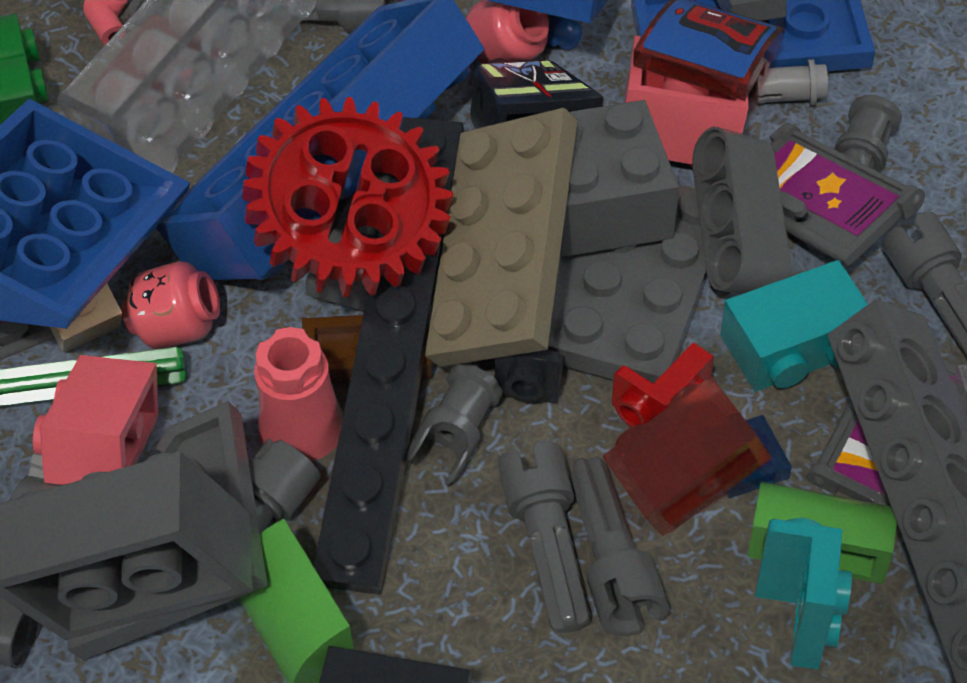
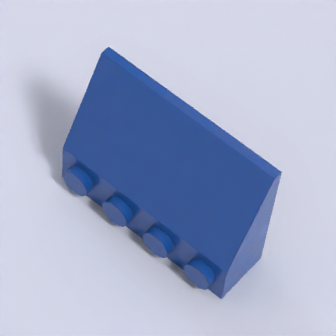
[0,99,190,329]

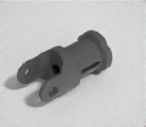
[406,364,503,486]

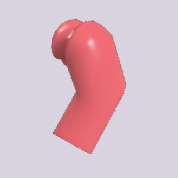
[83,0,128,47]

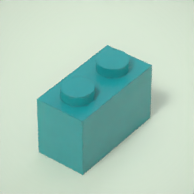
[720,260,868,392]

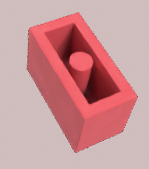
[33,355,158,485]

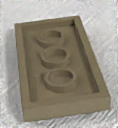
[425,108,578,367]

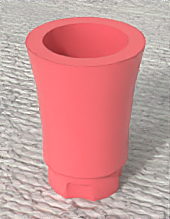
[254,327,344,461]

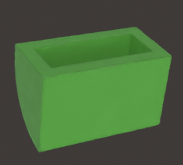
[747,481,897,584]
[238,519,354,683]

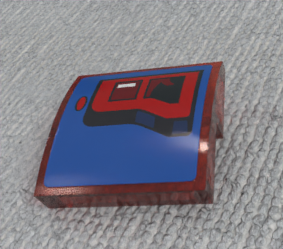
[633,0,785,101]

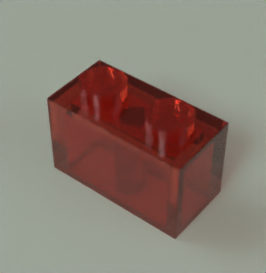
[602,376,772,536]

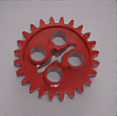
[242,97,453,297]

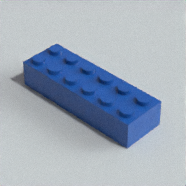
[156,0,485,281]

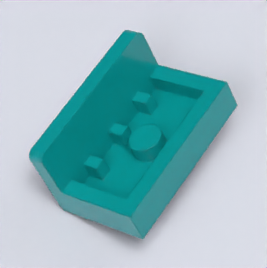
[755,518,852,670]

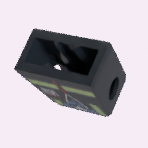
[470,58,604,129]

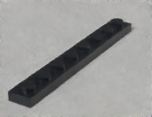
[313,117,464,595]

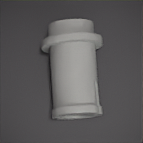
[755,59,828,106]

